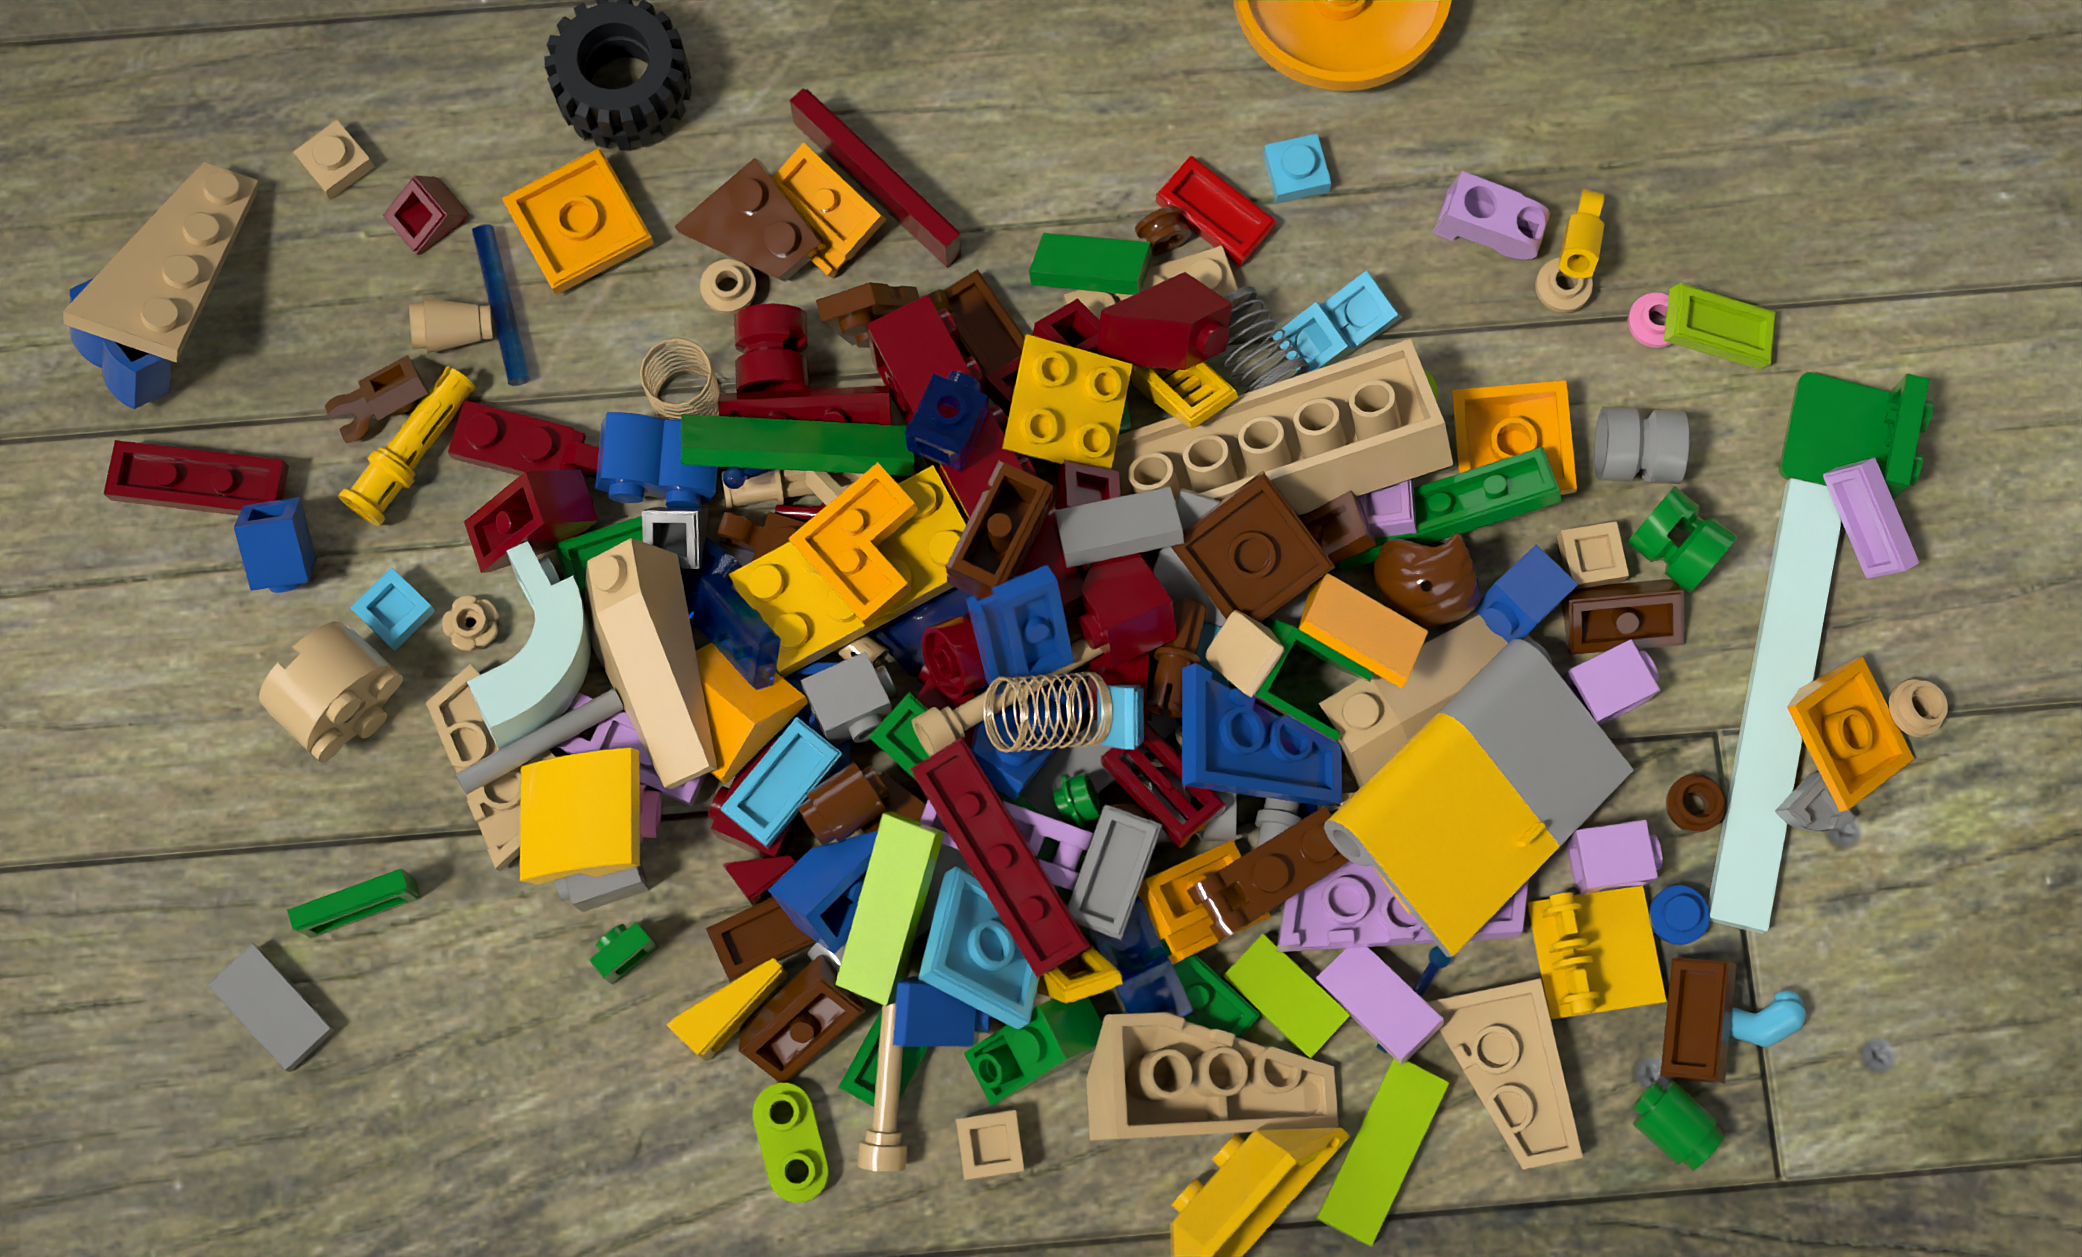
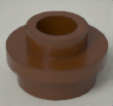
[1666,774,1726,833]

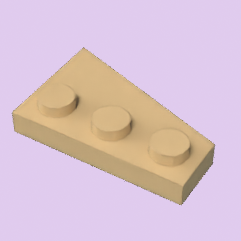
[1426,979,1583,1170]

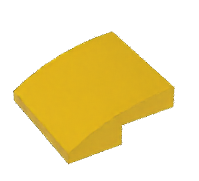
[520,748,640,885]

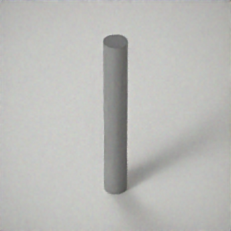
[455,689,624,795]

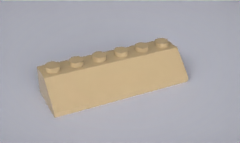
[1111,339,1453,565]

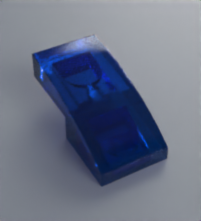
[1087,896,1193,1017]

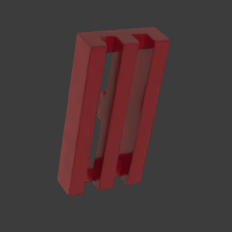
[1101,720,1226,849]

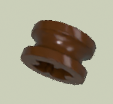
[1135,206,1191,256]

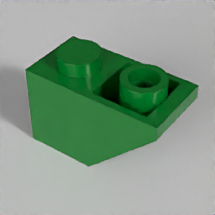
[964,997,1103,1106]

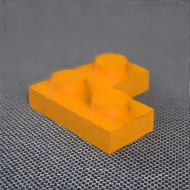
[788,462,919,628]

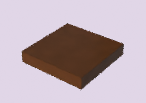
[1170,471,1335,622]

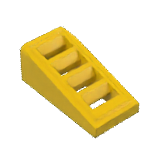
[1130,361,1238,429]
[1037,942,1123,1003]
[666,958,788,1061]

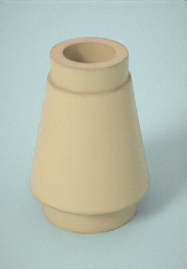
[409,297,492,354]

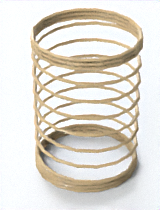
[640,338,722,420]
[984,672,1112,753]

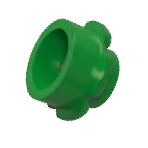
[1053,772,1102,828]

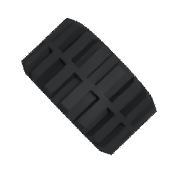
[545,0,692,150]

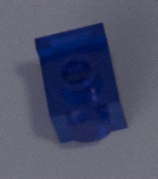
[904,371,989,472]

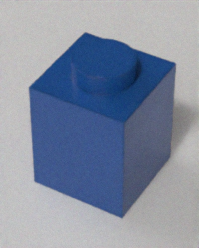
[233,497,317,593]
[1474,544,1578,643]

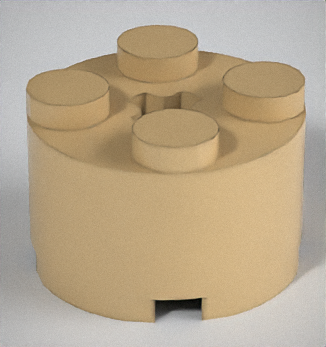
[259,621,403,762]

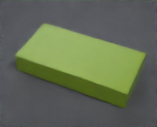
[1664,283,1776,370]
[1221,933,1350,1059]

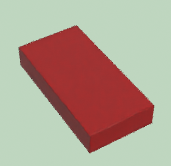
[1155,155,1277,268]

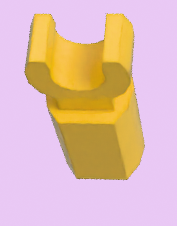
[1558,189,1605,279]

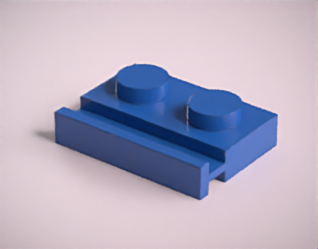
[966,565,1074,696]

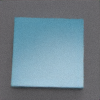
[918,866,1040,1029]

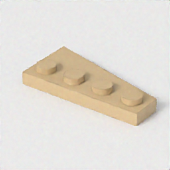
[63,162,258,363]

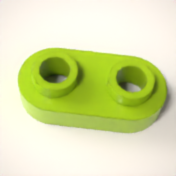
[752,1083,830,1203]

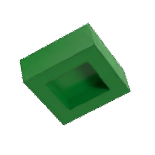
[589,922,659,985]

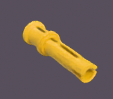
[338,366,477,526]

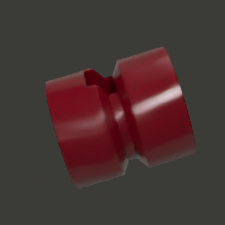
[734,303,809,393]
[921,611,988,699]

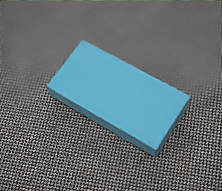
[720,717,844,849]

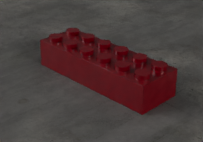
[866,294,1089,620]

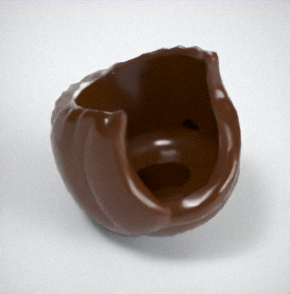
[1374,532,1481,628]

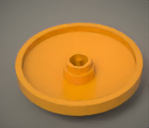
[1233,0,1452,91]

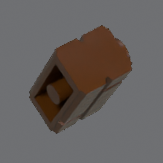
[946,461,1053,600]

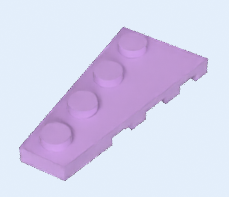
[1277,861,1528,952]

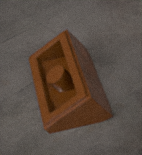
[1561,579,1684,655]
[739,955,865,1083]

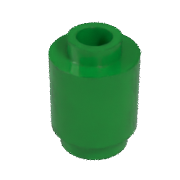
[1632,1080,1725,1171]

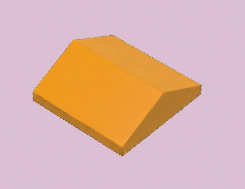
[1452,380,1577,495]
[1299,573,1428,689]
[695,634,809,785]
[1787,656,1914,812]

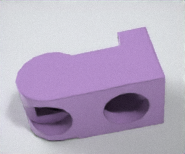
[1433,171,1550,260]

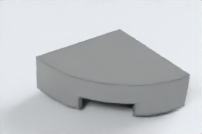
[1775,773,1856,832]

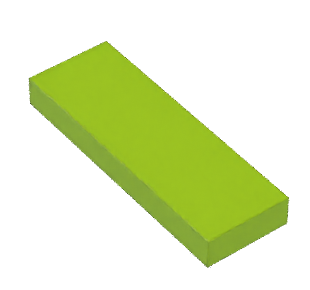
[835,812,945,1006]
[1315,1057,1449,1247]

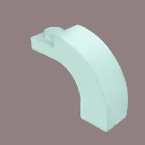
[467,541,591,750]

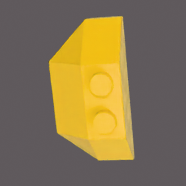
[1170,1127,1350,1257]

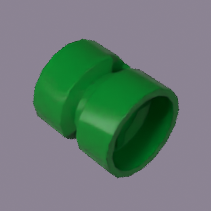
[1627,486,1738,594]

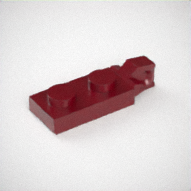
[447,400,599,478]

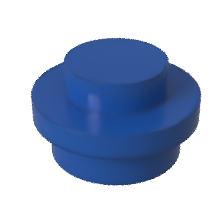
[1649,885,1710,945]

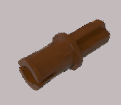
[1146,598,1207,718]

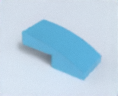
[1272,270,1402,373]

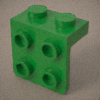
[1779,372,1933,500]

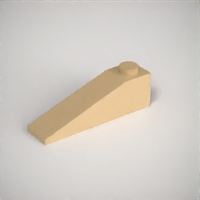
[584,538,717,789]
[1313,615,1533,790]
[1086,1013,1339,1141]

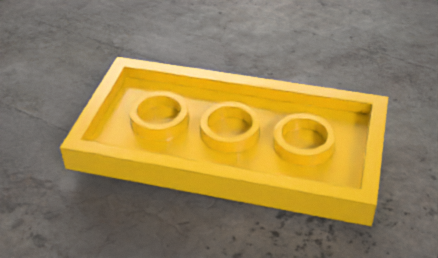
[729,465,966,678]

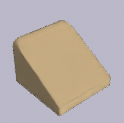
[1205,610,1284,697]

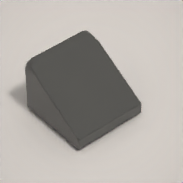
[642,507,708,569]

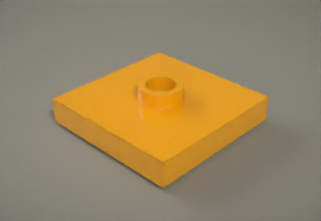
[502,147,654,296]

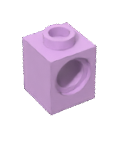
[1562,639,1660,726]
[1565,820,1662,895]

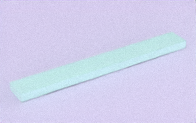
[1708,478,1841,934]

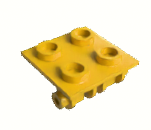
[1002,334,1133,470]
[1527,885,1667,1020]

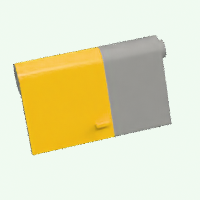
[1324,639,1634,957]

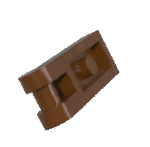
[1187,806,1350,942]

